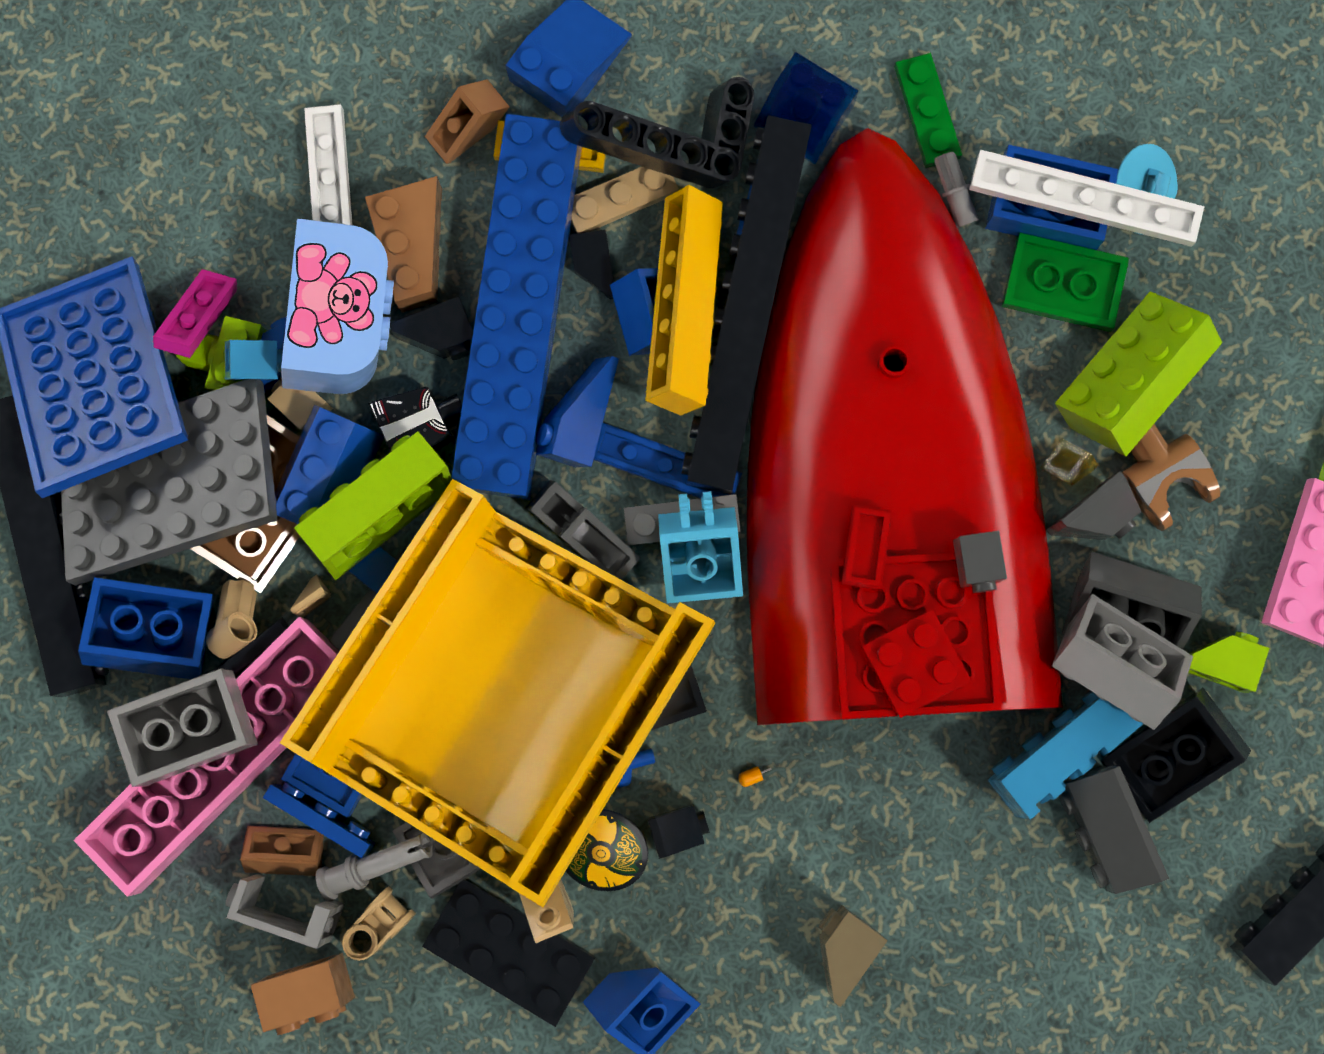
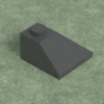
[1047,471,1141,540]

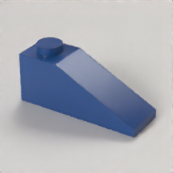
[536,356,619,467]

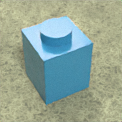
[225,340,283,380]

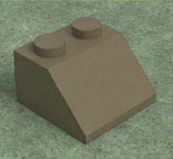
[818,905,888,1007]

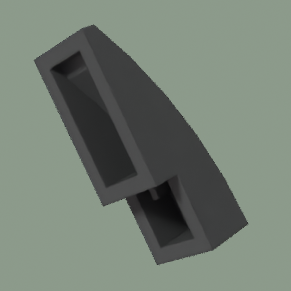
[525,480,641,580]

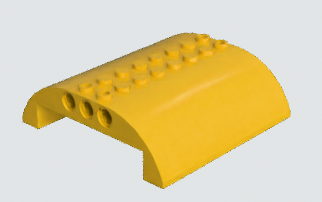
[280,479,716,908]

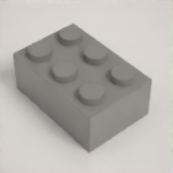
[1052,594,1193,730]
[107,669,258,787]

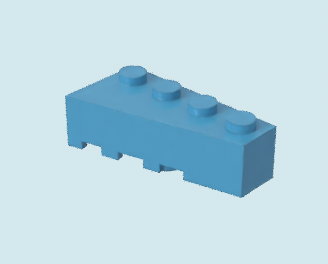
[988,691,1144,820]

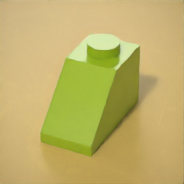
[1188,632,1270,693]

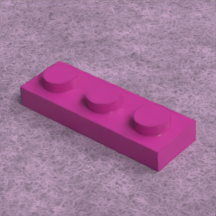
[153,269,237,358]

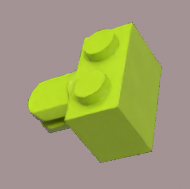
[176,316,267,392]

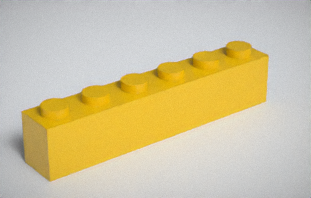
[645,185,723,416]

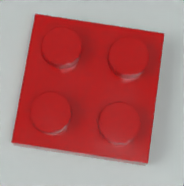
[861,609,972,719]

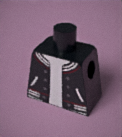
[368,387,462,452]

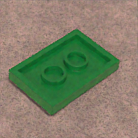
[1001,233,1129,332]

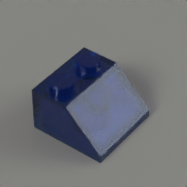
[754,52,859,165]

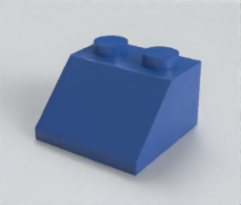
[610,268,658,356]

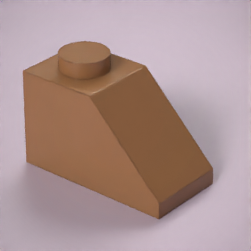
[425,79,510,164]

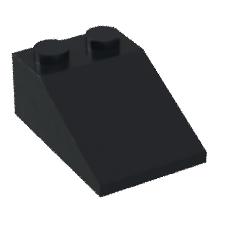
[1102,687,1251,823]

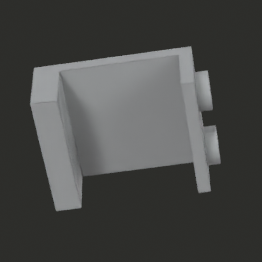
[226,874,345,949]

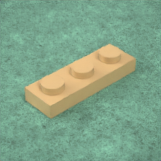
[571,167,679,234]

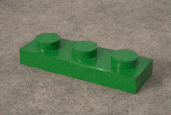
[894,53,962,168]

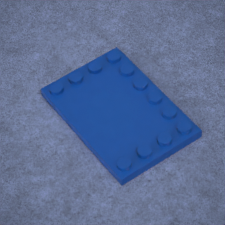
[0,256,188,498]

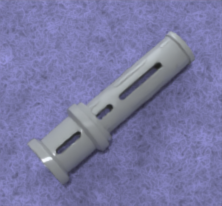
[316,833,433,901]

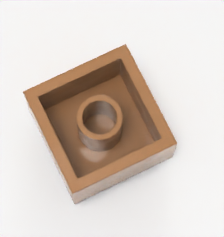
[251,952,355,1035]

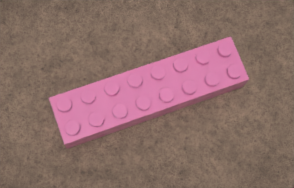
[73,617,339,897]

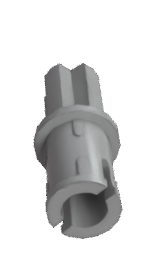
[934,152,979,228]

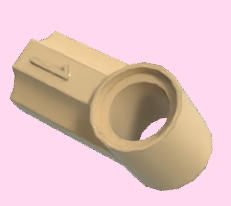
[206,579,257,659]

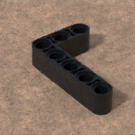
[560,77,754,188]

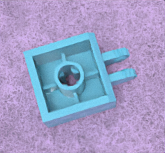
[658,491,743,604]

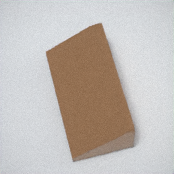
[240,826,324,876]

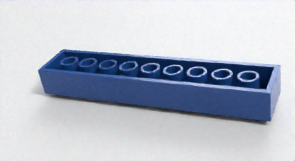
[451,114,582,500]

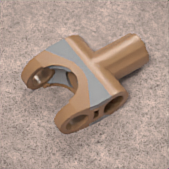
[1121,424,1220,531]

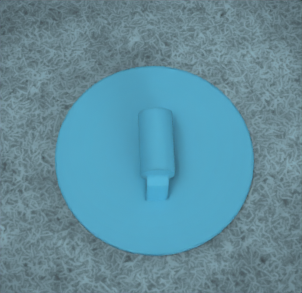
[1116,144,1178,235]

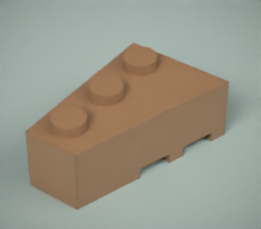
[365,176,442,312]

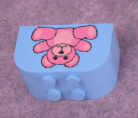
[281,218,394,394]

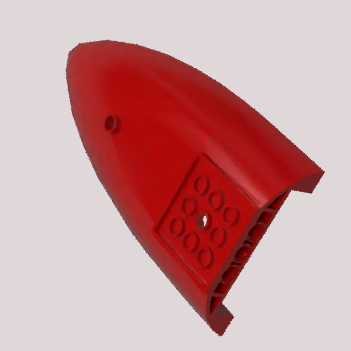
[747,128,1063,725]

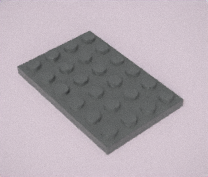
[61,379,277,586]

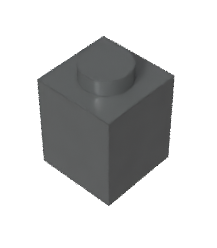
[953,531,1007,593]

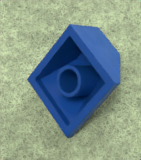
[583,967,700,1054]

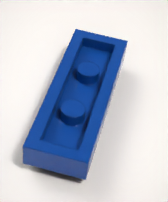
[263,782,375,858]

